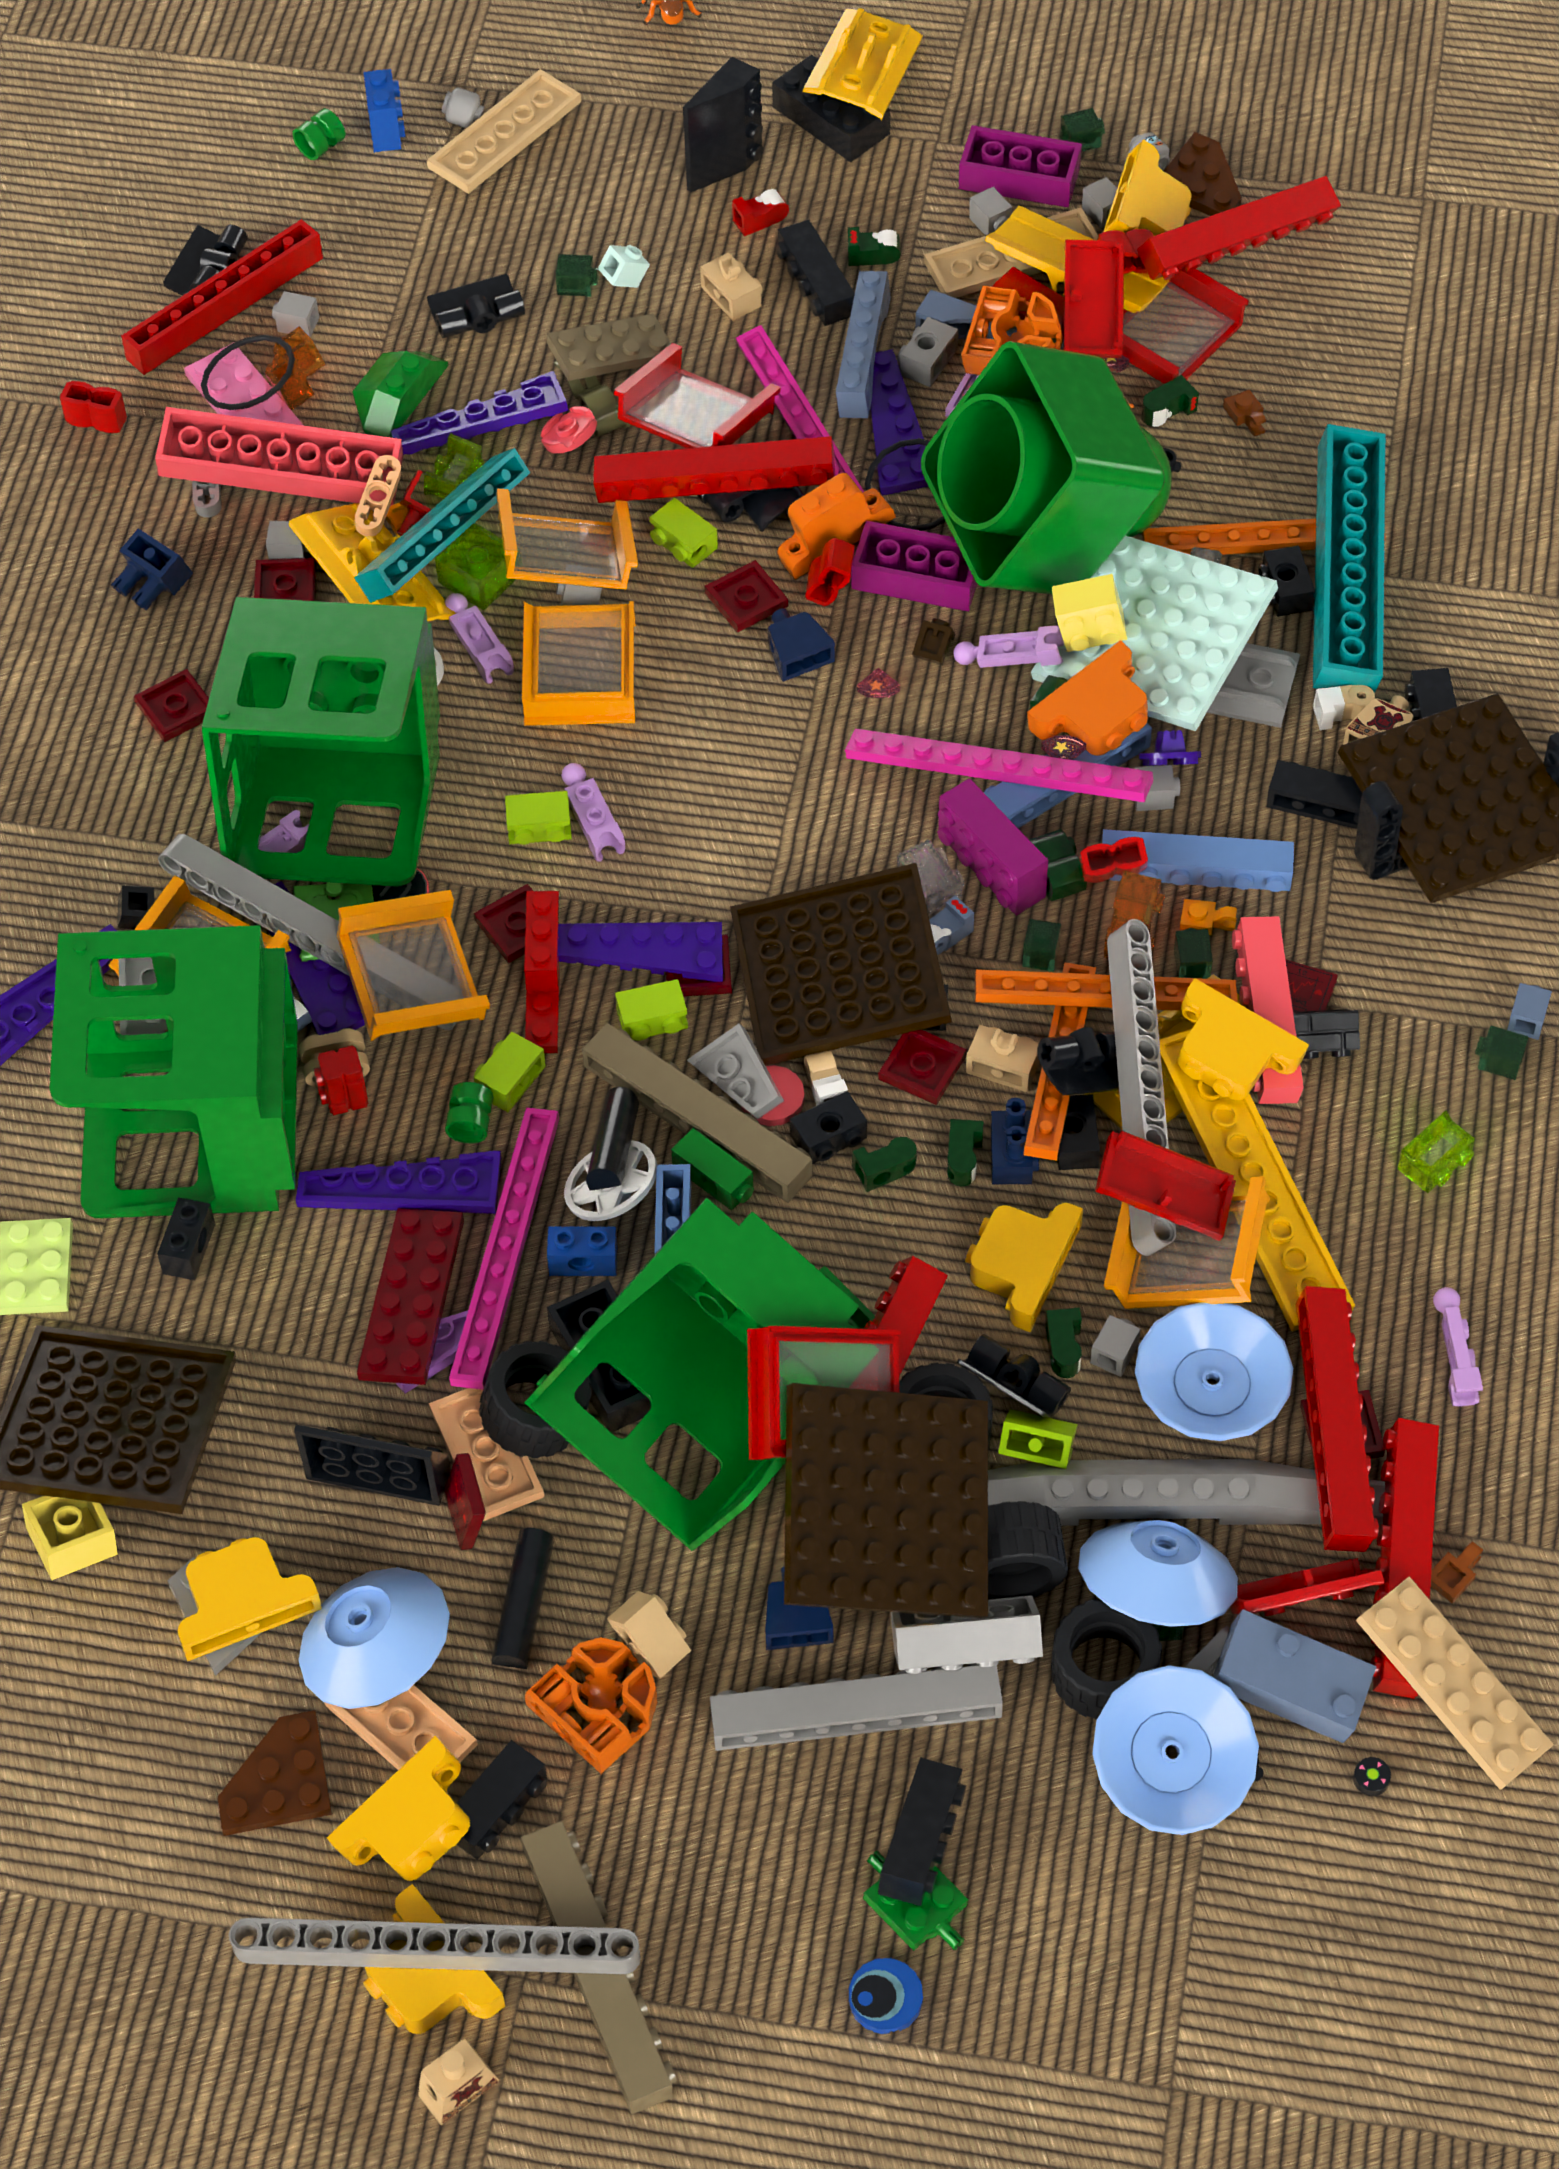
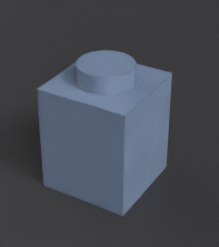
[1507,983,1552,1040]

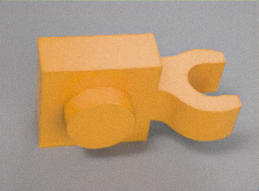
[1180,899,1237,935]

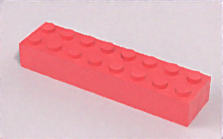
[155,407,403,506]

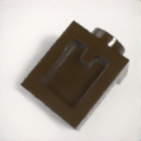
[912,618,955,665]

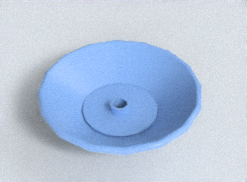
[1135,1302,1294,1441]
[1078,1520,1238,1627]
[299,1567,450,1709]
[1092,1665,1259,1835]

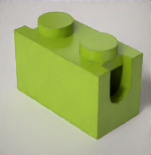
[649,497,718,568]
[505,791,572,845]
[615,979,688,1041]
[473,1031,546,1113]
[998,1409,1078,1469]

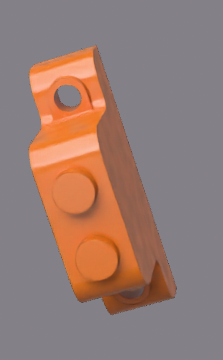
[777,473,896,580]
[1027,640,1148,756]

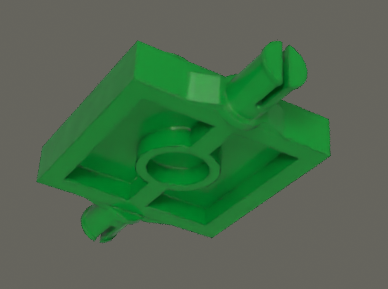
[863,1850,968,1951]

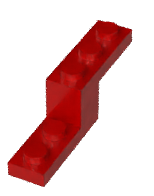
[524,891,560,1053]

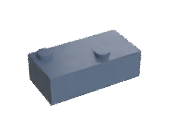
[1213,1609,1376,1743]

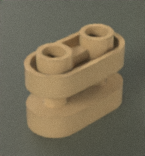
[299,1028,370,1087]

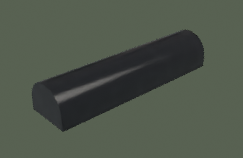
[586,1087,639,1191]
[491,1528,554,1669]

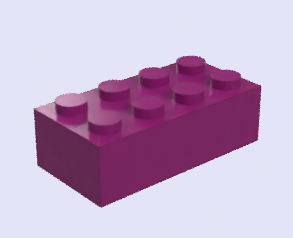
[959,125,1082,208]
[851,520,977,612]
[937,778,1048,916]

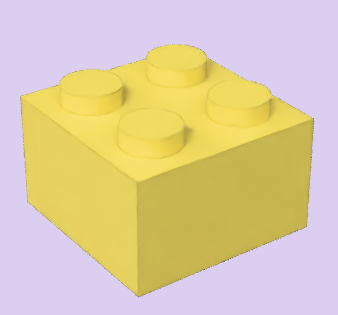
[1052,574,1127,652]
[22,1496,118,1580]

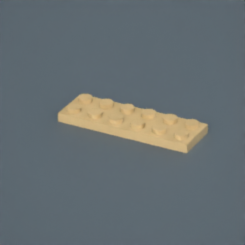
[427,69,582,194]
[924,207,1098,298]
[1356,1577,1554,1790]

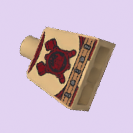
[1343,695,1414,745]
[418,2039,499,2125]

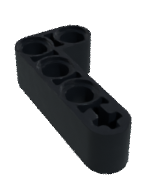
[1354,781,1408,880]

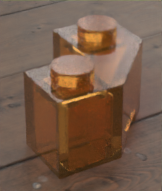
[265,326,326,411]
[1103,871,1165,959]

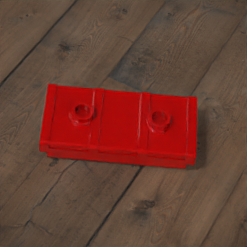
[1063,239,1124,358]
[1095,1131,1236,1241]
[1230,1558,1384,1616]

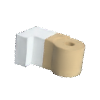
[1313,685,1375,730]
[804,1050,848,1106]

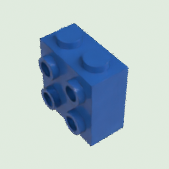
[363,69,406,152]

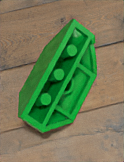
[352,351,449,438]

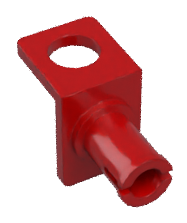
[397,470,432,536]

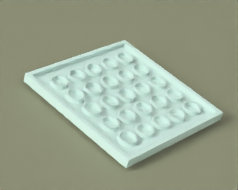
[1031,536,1278,731]

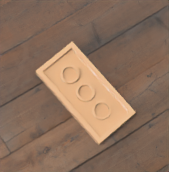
[429,1388,544,1521]
[324,1685,478,1770]

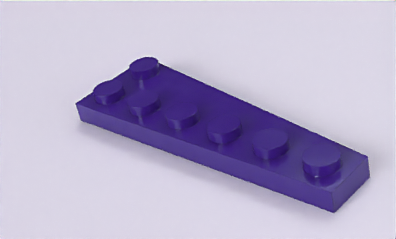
[870,349,929,496]
[391,371,568,455]
[268,881,365,1035]
[558,922,723,982]
[0,924,117,1066]
[296,1151,502,1214]

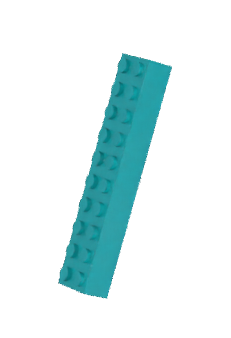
[1313,424,1386,693]

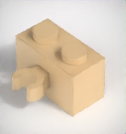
[700,252,763,321]
[966,1025,1040,1092]
[607,1591,691,1679]

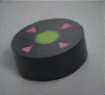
[1353,1757,1391,1796]

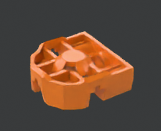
[961,286,1064,375]
[525,1637,657,1774]

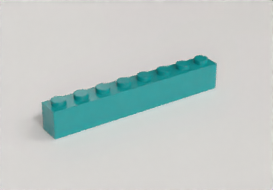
[354,448,530,603]

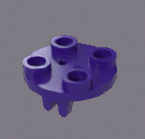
[1139,730,1201,766]

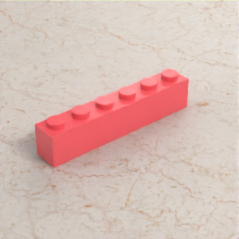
[1232,916,1304,1104]

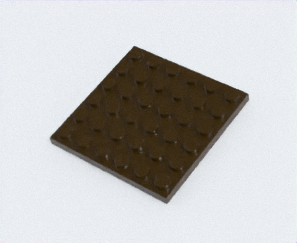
[1337,693,1559,903]
[730,863,952,1066]
[0,1325,236,1514]
[784,1383,988,1618]

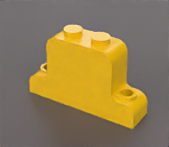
[1103,139,1192,236]
[1178,978,1309,1100]
[965,1203,1083,1333]
[178,1537,322,1662]
[327,1736,470,1881]
[363,1884,505,2034]

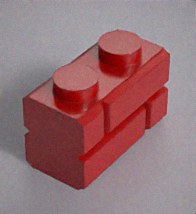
[313,1045,369,1116]

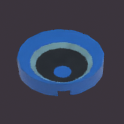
[849,1958,923,2034]

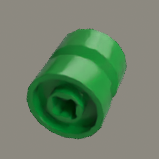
[292,108,346,161]
[445,1082,494,1144]

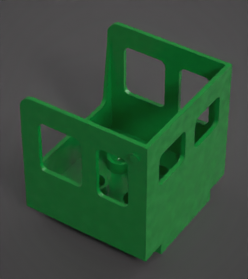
[201,597,440,886]
[49,925,298,1218]
[524,1198,879,1551]

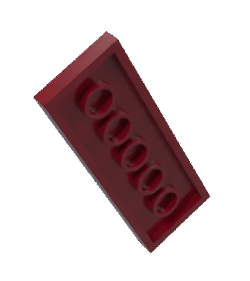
[357,1208,464,1385]

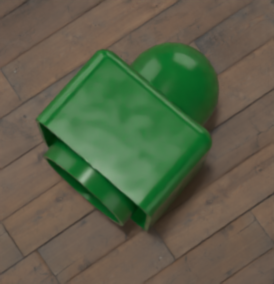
[921,341,1172,595]

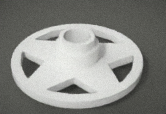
[564,1140,657,1221]

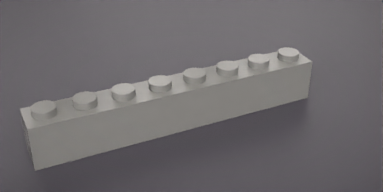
[710,1663,1003,1751]

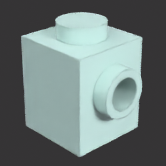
[598,245,650,288]

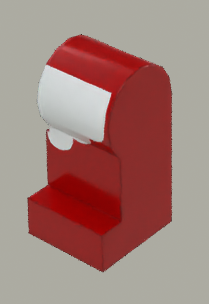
[732,189,789,237]

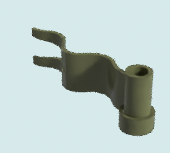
[554,361,633,437]

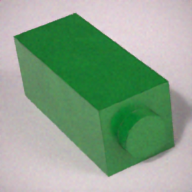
[671,1128,754,1211]

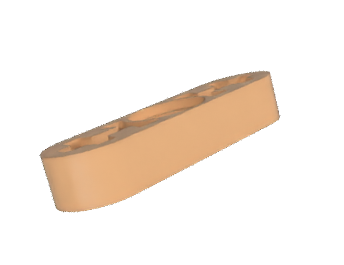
[355,455,401,536]

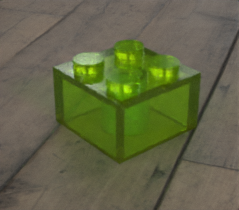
[435,522,522,610]

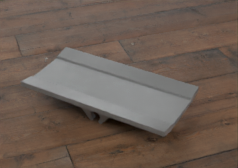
[1207,643,1301,728]

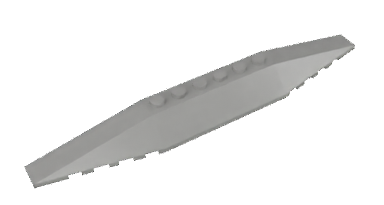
[988,1459,1385,1526]

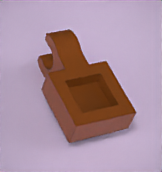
[1223,389,1266,437]
[1431,1541,1483,1603]

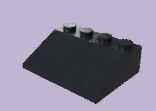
[683,57,764,192]
[294,1424,451,1506]

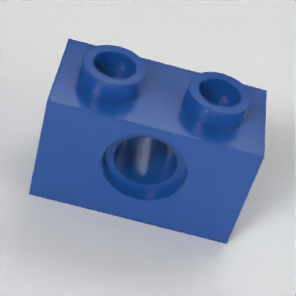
[547,1226,618,1276]

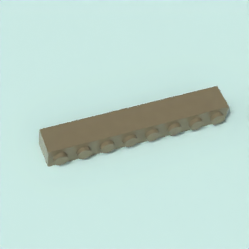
[582,1023,813,1203]
[521,1821,677,2115]

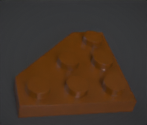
[1164,132,1242,216]
[217,1710,332,1836]

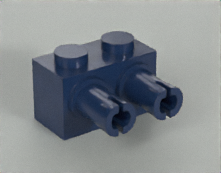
[111,528,193,611]
[991,1098,1039,1185]

